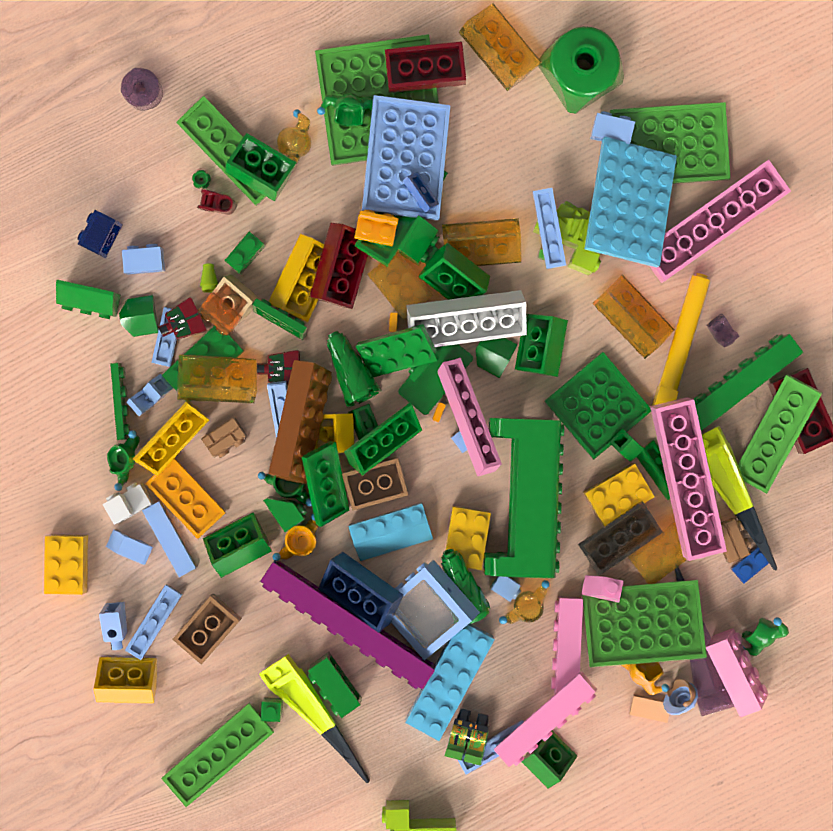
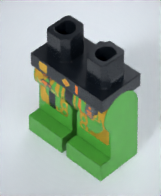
[444,709,490,766]

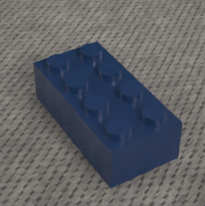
[318,552,404,633]

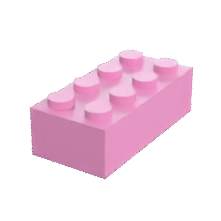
[706,628,768,717]

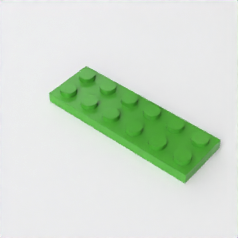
[176,96,266,206]
[738,374,822,494]
[161,702,274,807]

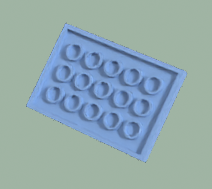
[362,95,450,220]

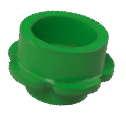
[192,170,211,189]

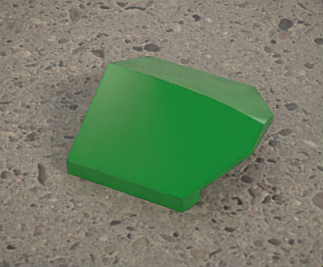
[119,295,159,337]
[475,338,517,378]

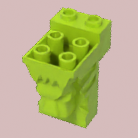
[533,201,601,276]
[382,800,456,831]

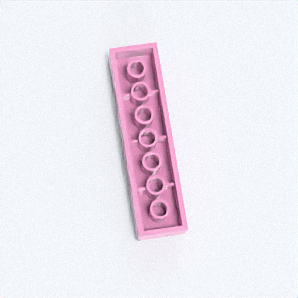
[649,160,791,283]
[650,397,727,561]

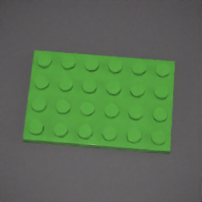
[610,102,730,184]
[582,580,707,668]

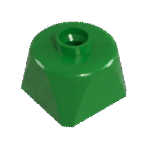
[538,26,624,114]

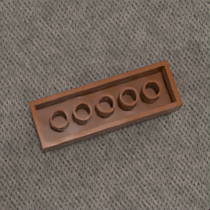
[268,360,332,484]

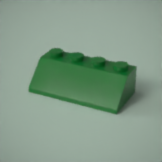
[344,403,422,476]

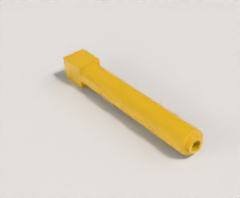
[652,273,710,406]

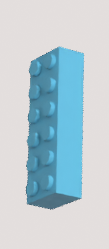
[405,623,495,741]

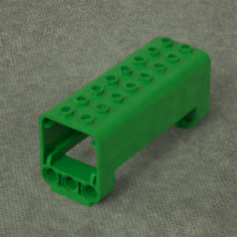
[483,418,564,578]

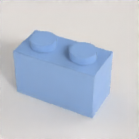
[590,111,635,144]
[122,244,165,275]

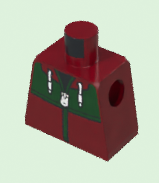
[158,297,207,340]
[257,350,300,385]

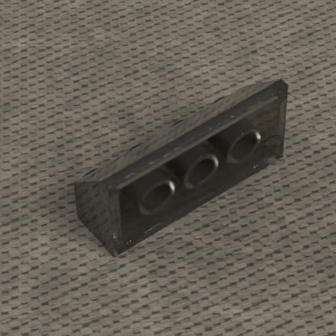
[578,501,663,576]

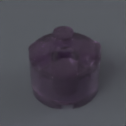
[121,68,163,111]

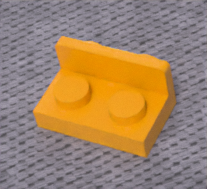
[354,210,399,246]

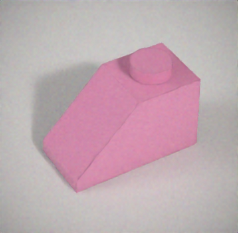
[581,575,624,603]

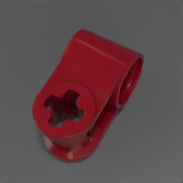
[197,189,236,215]

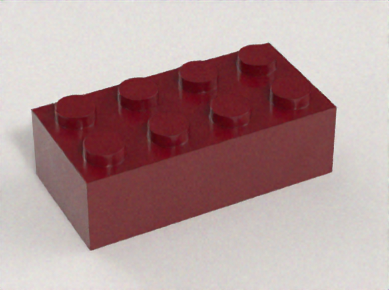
[385,41,466,93]
[309,222,368,309]
[768,368,833,454]

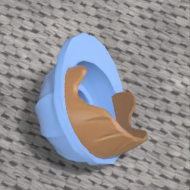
[663,679,698,715]

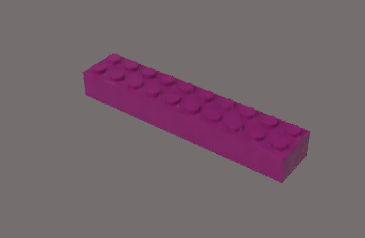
[260,560,435,689]

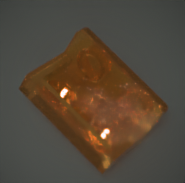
[198,292,242,336]

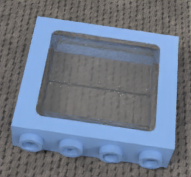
[391,559,480,660]

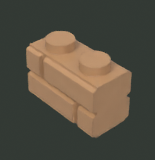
[201,417,247,458]
[721,518,751,563]

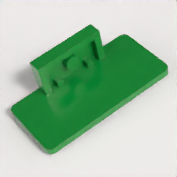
[398,344,473,415]

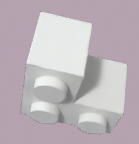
[102,483,154,525]

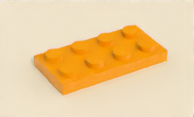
[145,458,226,539]

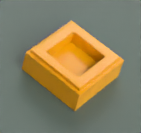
[389,312,398,333]
[432,402,446,423]

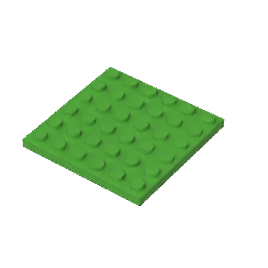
[315,34,439,166]

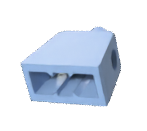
[99,602,127,650]

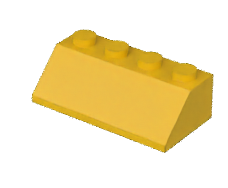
[268,234,324,322]
[133,400,209,476]

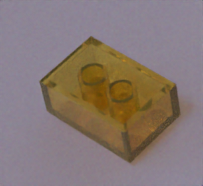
[367,251,434,321]

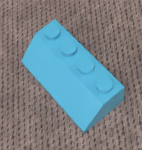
[348,503,433,561]

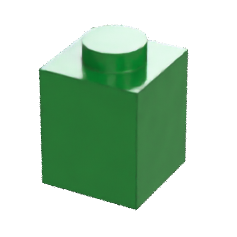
[609,428,644,462]
[261,698,283,722]

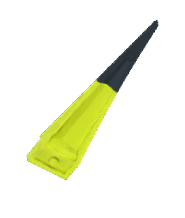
[702,426,777,571]
[259,654,370,783]

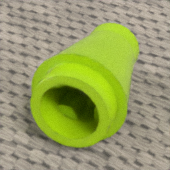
[200,263,218,293]

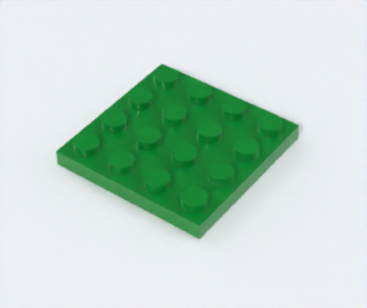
[544,352,651,460]

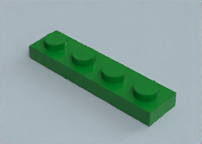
[110,363,130,440]

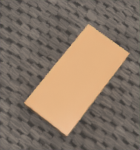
[629,695,669,723]

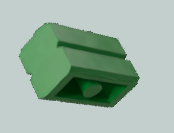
[224,231,266,274]

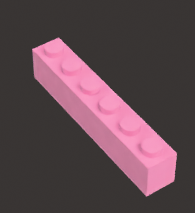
[437,358,502,476]
[551,596,583,715]
[494,671,597,767]

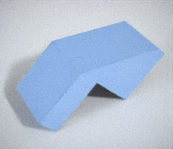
[127,374,173,416]
[106,529,153,565]

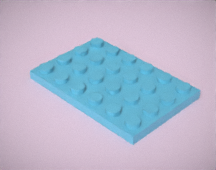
[584,137,677,267]

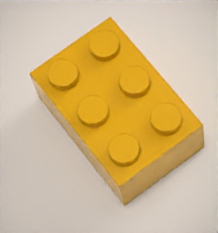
[583,463,654,526]
[445,506,491,570]
[44,534,88,595]

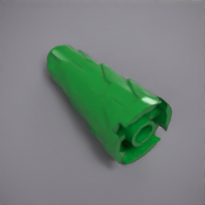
[327,331,382,407]
[441,549,491,624]

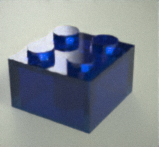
[77,210,123,258]

